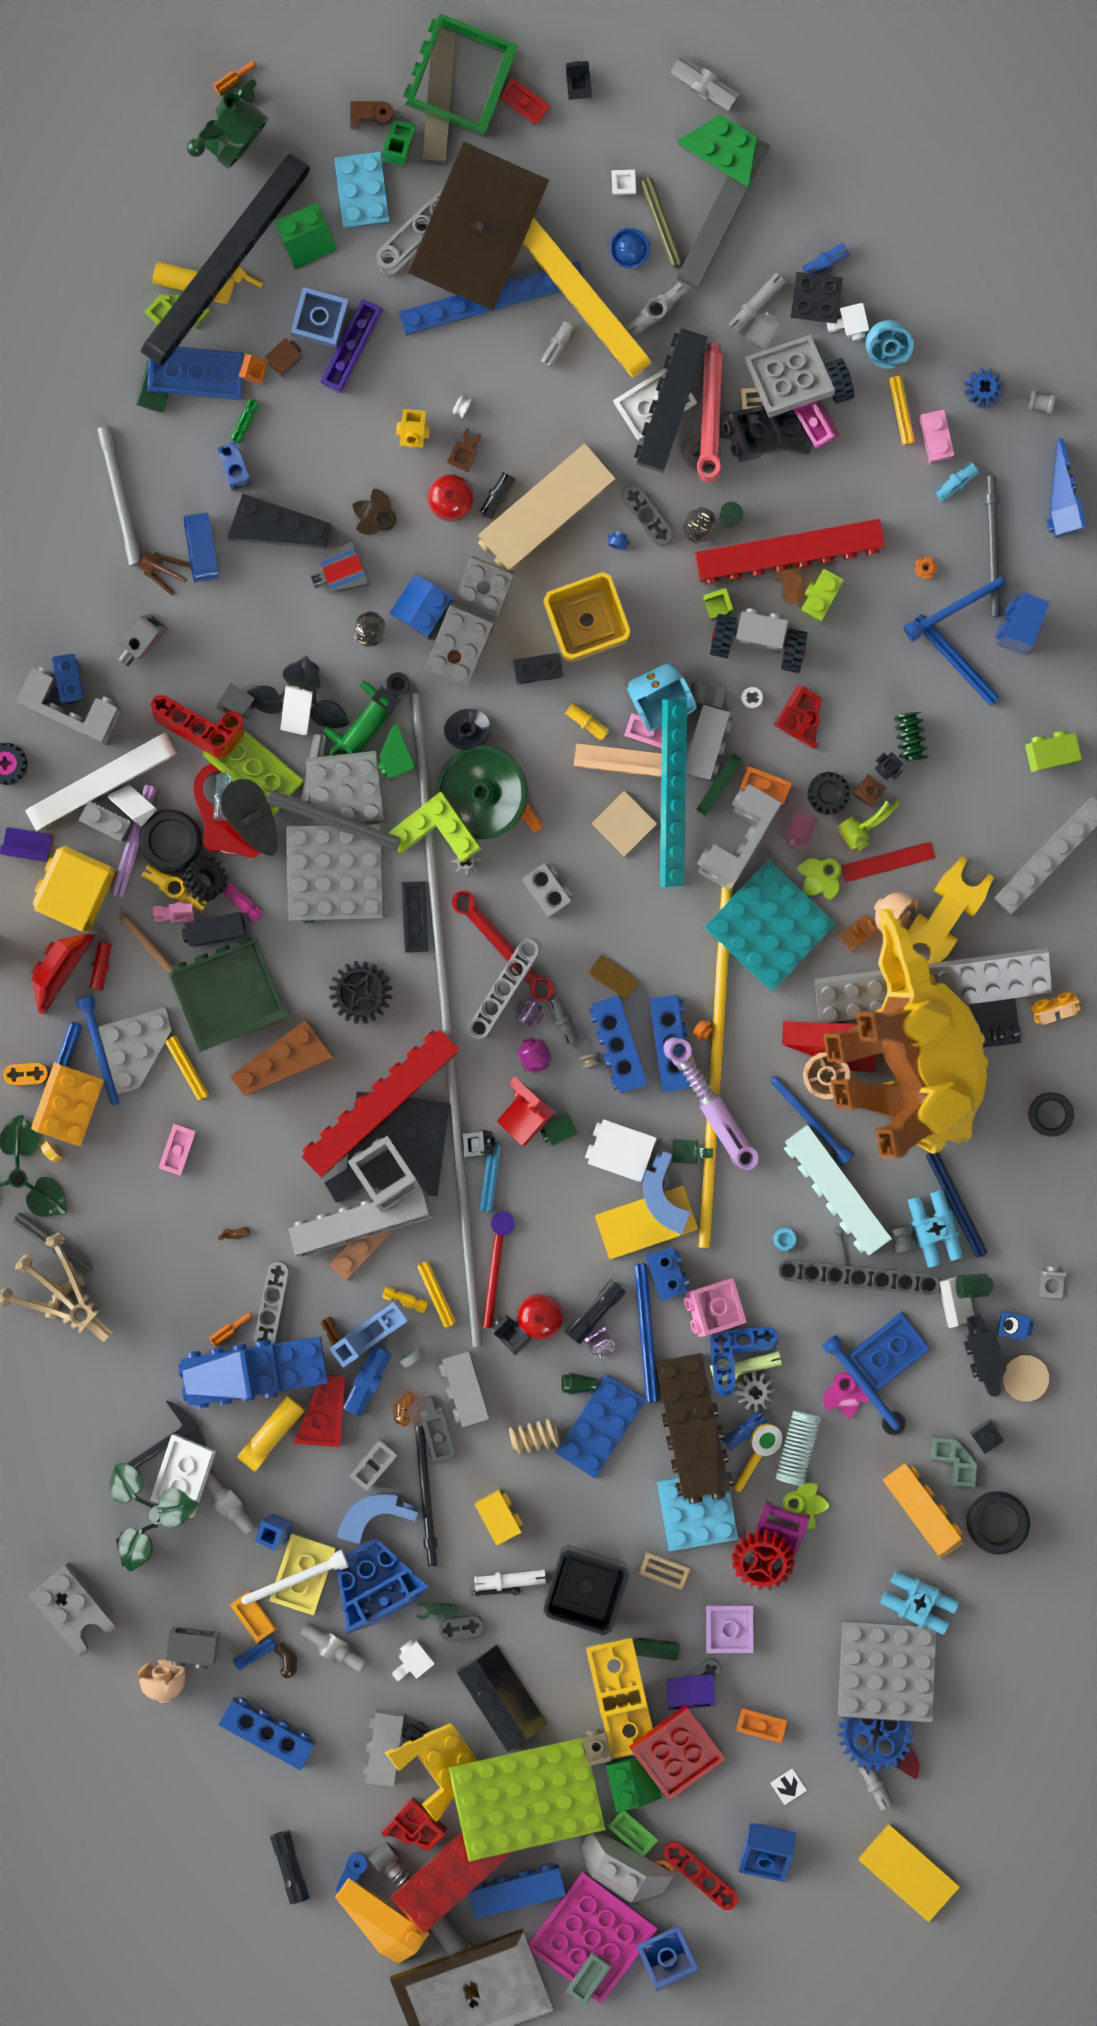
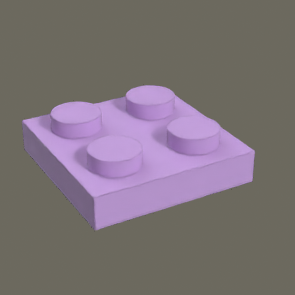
[706,1605,754,1653]

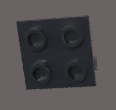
[790,272,843,324]
[969,998,1021,1048]

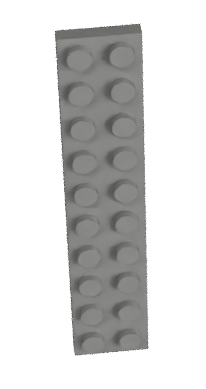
[815,948,1052,1023]

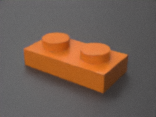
[740,766,792,805]
[736,1707,787,1743]

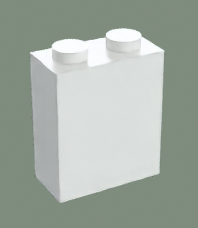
[585,1119,656,1182]

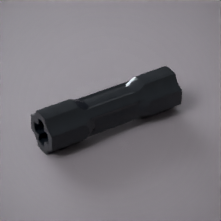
[565,1279,626,1345]
[270,1830,309,1905]

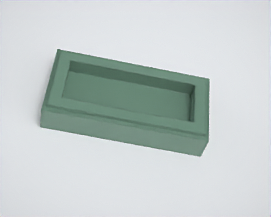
[566,1952,612,2005]

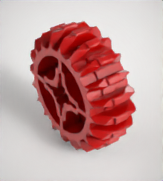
[732,1528,795,1591]

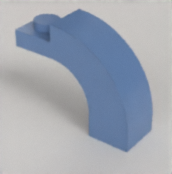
[643,1151,690,1234]
[329,1299,411,1367]
[337,1492,419,1544]

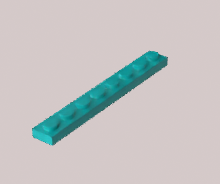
[660,698,687,887]

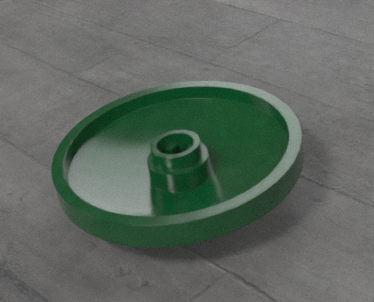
[436,745,528,839]

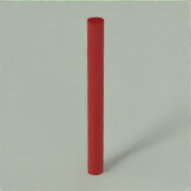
[483,1234,504,1328]

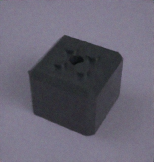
[543,1544,629,1635]

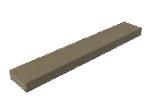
[422,27,456,163]

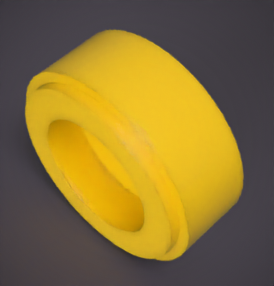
[41,1140,63,1163]

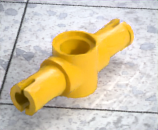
[141,864,208,912]

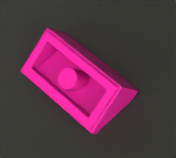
[793,400,840,449]

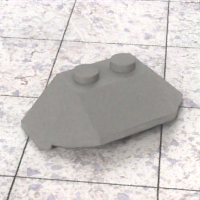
[581,1832,674,1903]

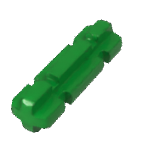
[230,399,260,444]

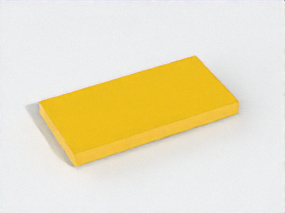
[595,1185,698,1259]
[858,1824,960,1922]

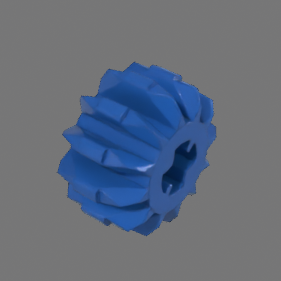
[964,368,1004,408]

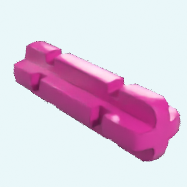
[222,883,263,922]

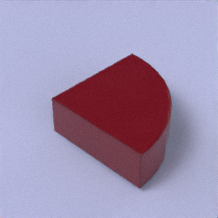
[896,1747,919,1780]

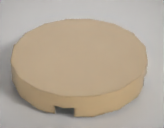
[1002,1355,1049,1402]

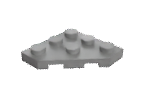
[98,1007,172,1094]

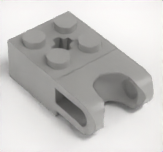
[29,1563,117,1656]

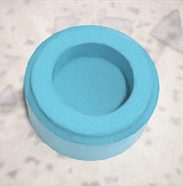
[773,1228,797,1251]

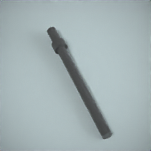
[985,476,1000,617]

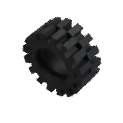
[807,771,850,815]
[182,856,228,902]

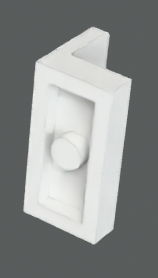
[939,1275,974,1328]

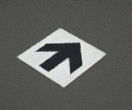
[770,1769,807,1805]

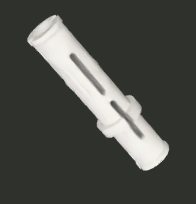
[474,1569,546,1592]

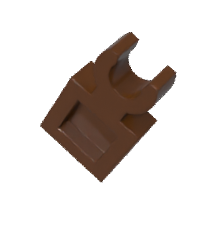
[447,428,481,473]

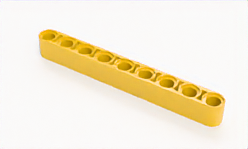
[522,218,652,378]

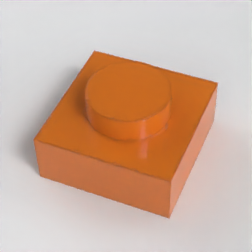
[239,354,268,385]

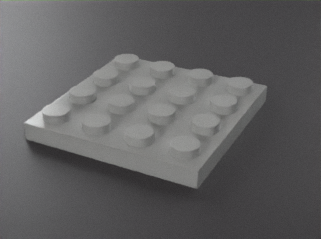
[286,825,383,921]
[838,1622,936,1723]

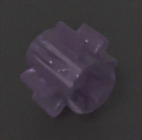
[515,998,544,1027]

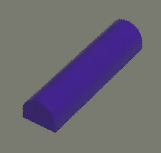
[320,299,384,394]

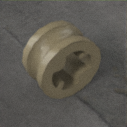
[579,1052,602,1069]

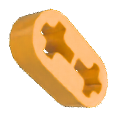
[3,1063,49,1085]

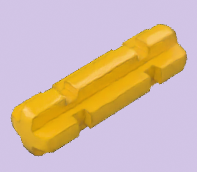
[383,1287,428,1313]

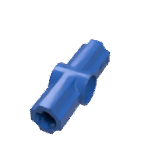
[343,1345,392,1417]

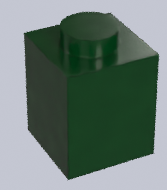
[540,1112,577,1145]

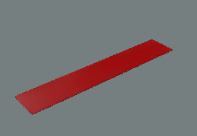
[841,842,935,882]

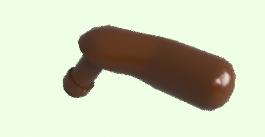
[218,1227,250,1240]

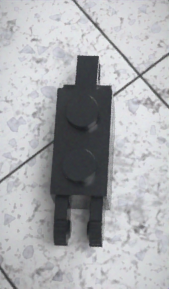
[963,1314,1006,1397]

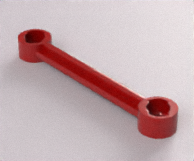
[452,890,554,1001]

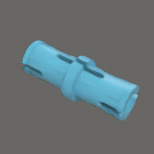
[934,462,979,503]

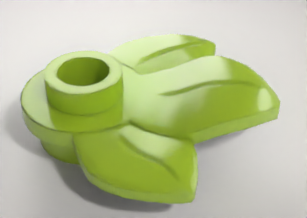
[797,858,841,900]
[782,1482,829,1529]

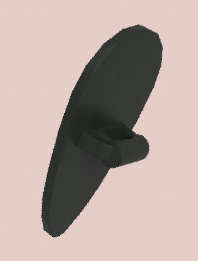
[220,779,278,856]

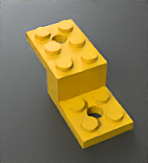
[586,1637,653,1759]

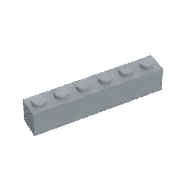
[992,797,1097,915]
[288,1187,433,1258]

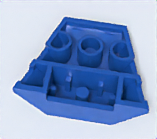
[337,1538,429,1634]

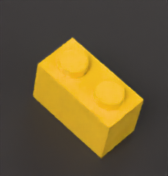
[475,1489,523,1546]

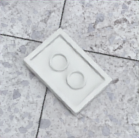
[613,369,697,441]
[150,1434,216,1518]

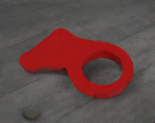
[193,763,260,859]

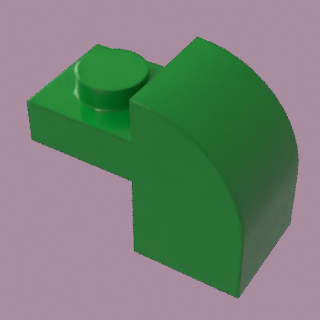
[382,119,416,167]

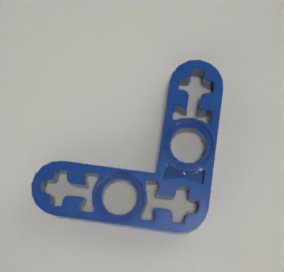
[710,1327,778,1396]

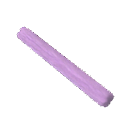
[111,785,157,898]

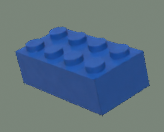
[996,592,1050,655]

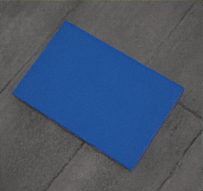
[847,1312,931,1392]

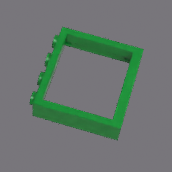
[403,13,518,136]

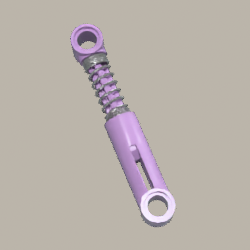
[664,1037,759,1170]

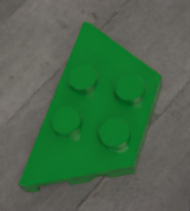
[677,114,759,189]

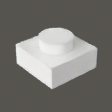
[611,170,636,196]

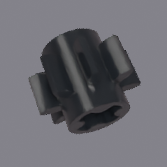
[874,752,903,781]
[401,1721,429,1743]

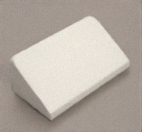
[280,686,312,735]
[108,785,157,827]

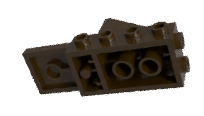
[656,1353,734,1504]

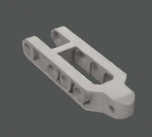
[376,188,443,276]

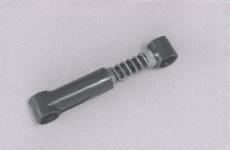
[369,1842,474,1955]

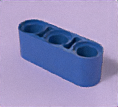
[183,512,218,582]

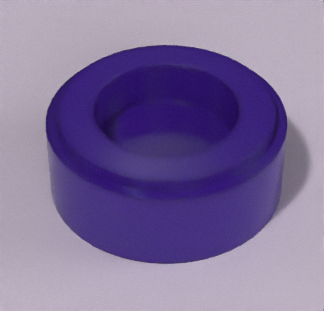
[491,1212,514,1235]

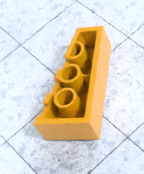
[883,1463,964,1560]

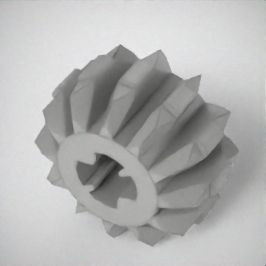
[735,1372,775,1412]

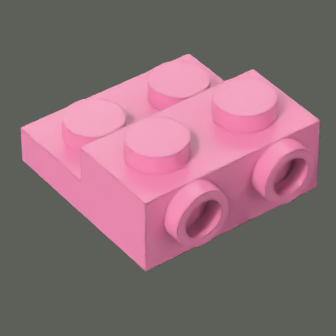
[684,1278,747,1337]

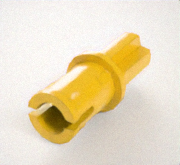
[565,702,609,741]

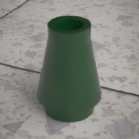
[561,1372,597,1395]

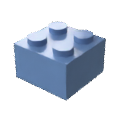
[291,287,350,349]

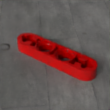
[664,1841,738,1910]

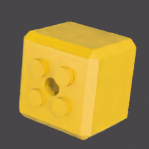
[544,572,631,663]
[33,846,117,933]

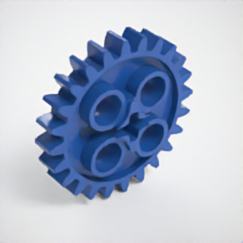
[837,1717,914,1772]

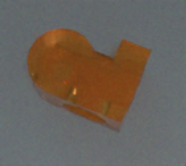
[775,568,803,605]
[838,914,878,952]

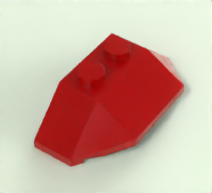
[31,933,96,1014]

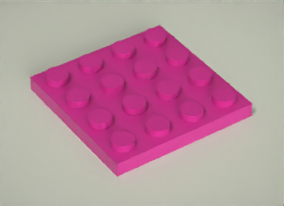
[529,1871,658,2004]

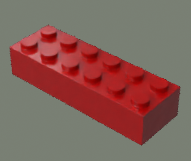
[390,1831,514,1933]

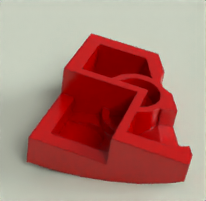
[773,686,822,749]
[381,1797,447,1850]

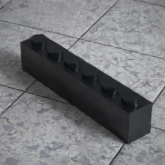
[634,328,708,473]

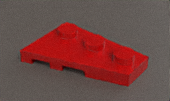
[293,1375,346,1447]

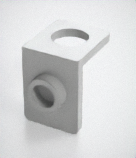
[1039,1266,1068,1299]

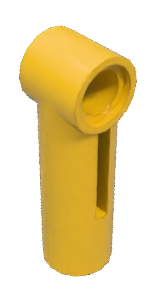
[152,261,235,304]
[237,1396,305,1472]

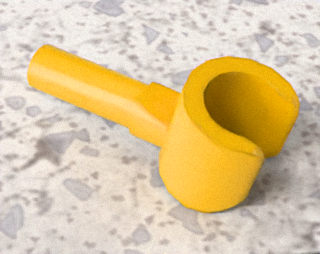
[231,267,263,288]

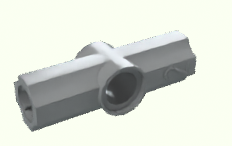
[670,55,740,112]

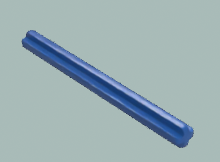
[634,1263,659,1403]

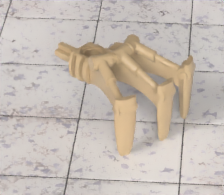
[0,1232,112,1343]

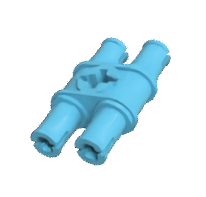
[908,1189,963,1268]
[880,1570,959,1635]

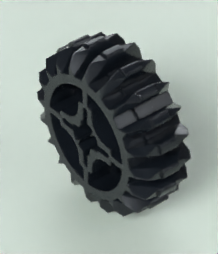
[329,961,392,1024]

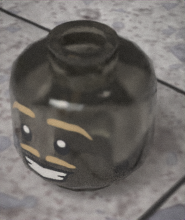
[683,507,717,544]
[354,611,386,647]

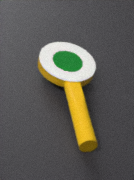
[733,1424,782,1492]

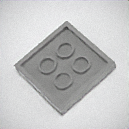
[745,335,835,418]
[306,751,384,826]

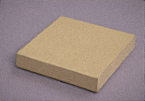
[591,791,657,857]

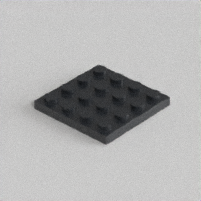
[344,1091,450,1197]

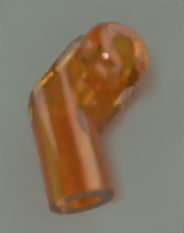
[394,1391,416,1427]

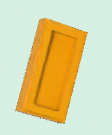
[230,1590,277,1643]

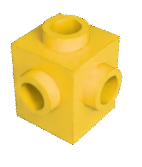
[396,409,430,448]

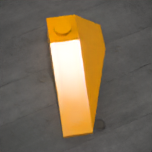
[335,1878,429,1964]

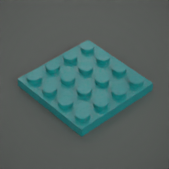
[703,859,836,992]

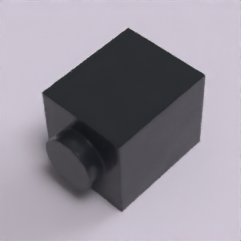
[969,1419,1004,1454]

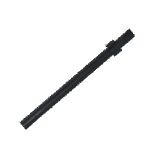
[415,1425,438,1567]

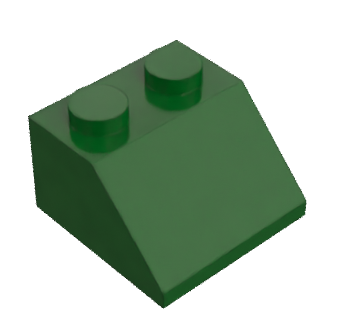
[274,203,337,269]
[378,724,416,781]
[606,1756,662,1812]

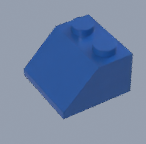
[389,574,454,639]
[738,1823,796,1882]
[636,1926,699,1992]

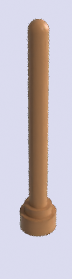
[121,915,174,974]

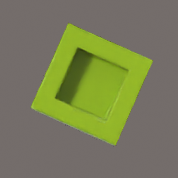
[703,588,733,620]

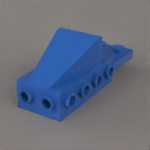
[178,1336,329,1409]

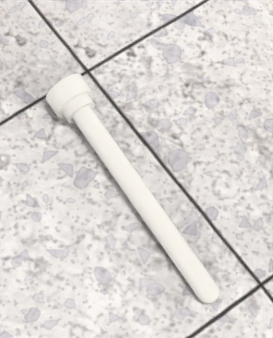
[241,1550,349,1605]

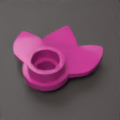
[823,1372,870,1418]

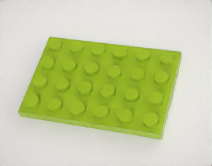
[448,1738,605,1861]

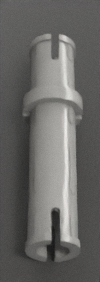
[728,273,786,334]

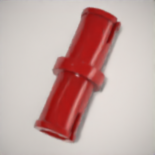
[89,942,113,991]

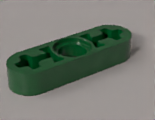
[696,753,742,816]

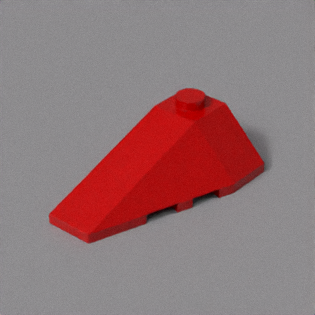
[782,1021,877,1072]

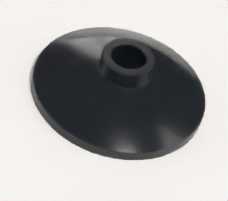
[444,709,491,750]

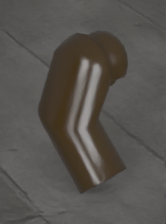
[274,1642,297,1678]

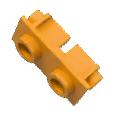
[1029,992,1081,1026]

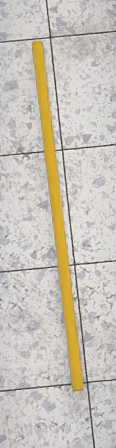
[698,887,733,1248]

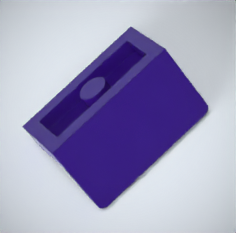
[0,827,52,862]
[666,1675,715,1710]

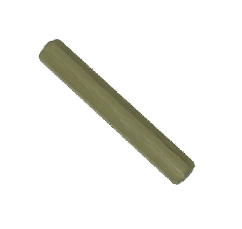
[640,177,683,267]

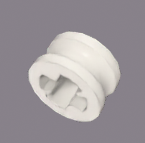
[452,394,472,418]
[741,687,763,708]

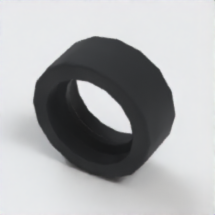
[1028,1092,1074,1137]

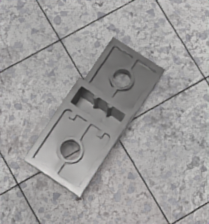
[424,555,515,687]

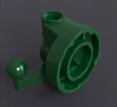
[186,79,269,169]

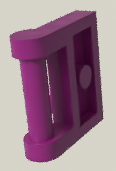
[753,1500,810,1555]

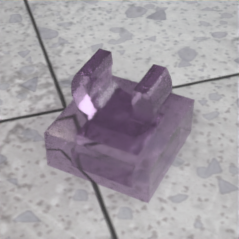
[585,1327,615,1360]

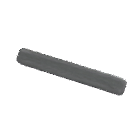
[13,1213,93,1276]

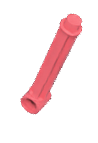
[697,343,724,483]

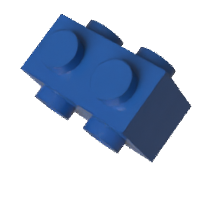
[645,1246,690,1301]

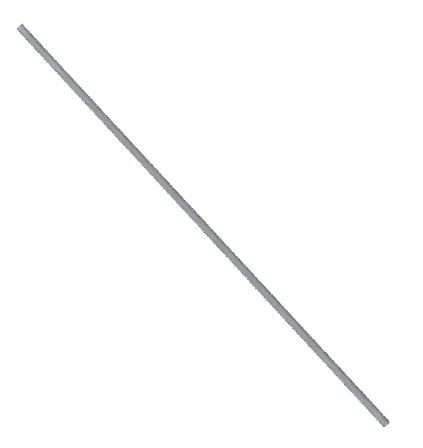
[411,693,482,1347]

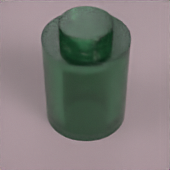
[718,502,743,528]
[955,1273,993,1299]

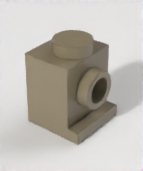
[582,1728,612,1766]

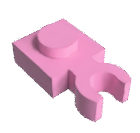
[153,902,194,923]

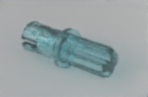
[213,773,231,821]

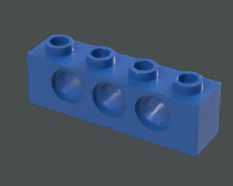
[589,995,647,1093]
[649,995,690,1092]
[218,1697,315,1771]

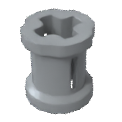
[1028,389,1056,415]

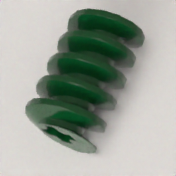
[894,712,929,761]

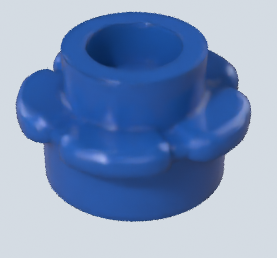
[607,531,630,550]

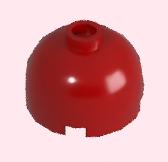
[427,474,474,522]
[517,1293,563,1340]

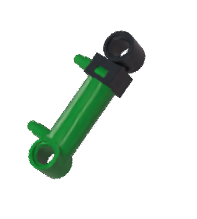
[323,672,410,756]

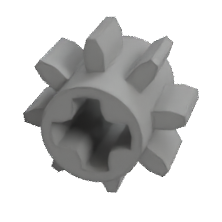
[451,852,480,876]

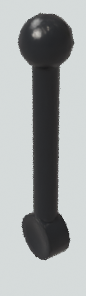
[471,1587,521,1596]

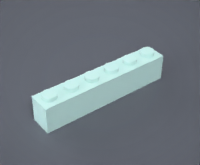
[784,1125,891,1255]

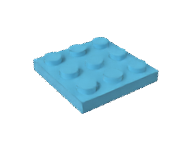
[657,1471,738,1551]

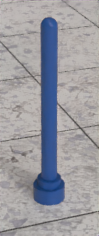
[903,577,1006,642]
[76,995,119,1106]
[771,1076,855,1167]
[822,1334,900,1430]

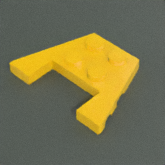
[385,1723,478,1822]

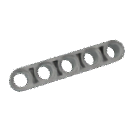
[468,937,542,1039]

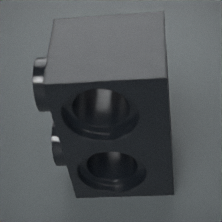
[513,652,563,685]

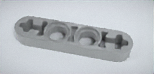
[254,1261,289,1346]

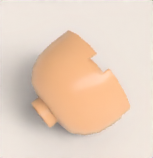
[874,892,919,932]
[803,1052,850,1099]
[138,1659,186,1703]

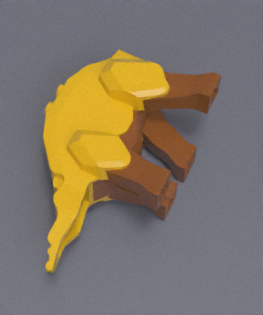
[823,908,988,1159]

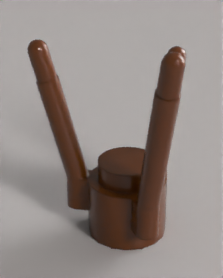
[139,551,191,595]

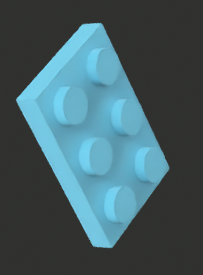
[334,152,390,229]

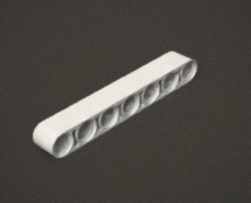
[25,733,178,832]

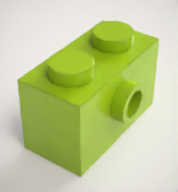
[800,569,844,623]
[1025,730,1082,772]

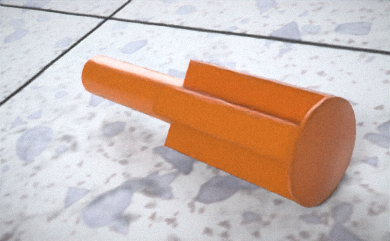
[213,61,256,96]
[209,1312,253,1348]

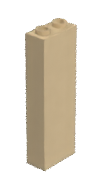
[478,443,615,571]

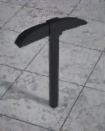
[126,1401,207,1468]

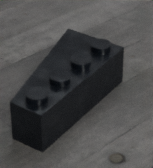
[227,493,333,549]

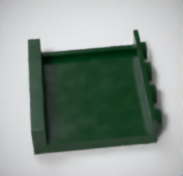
[169,937,289,1052]

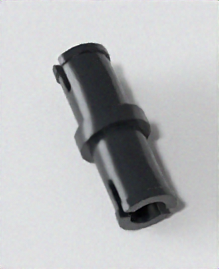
[479,472,516,519]

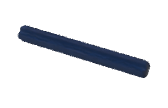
[926,1153,987,1258]

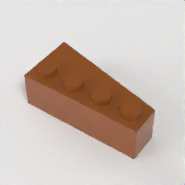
[230,1020,334,1095]

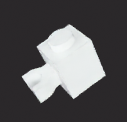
[827,303,869,341]
[392,1639,435,1681]

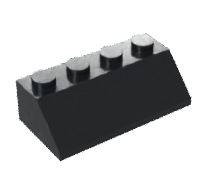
[457,1644,547,1752]

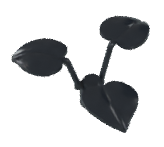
[246,656,349,728]

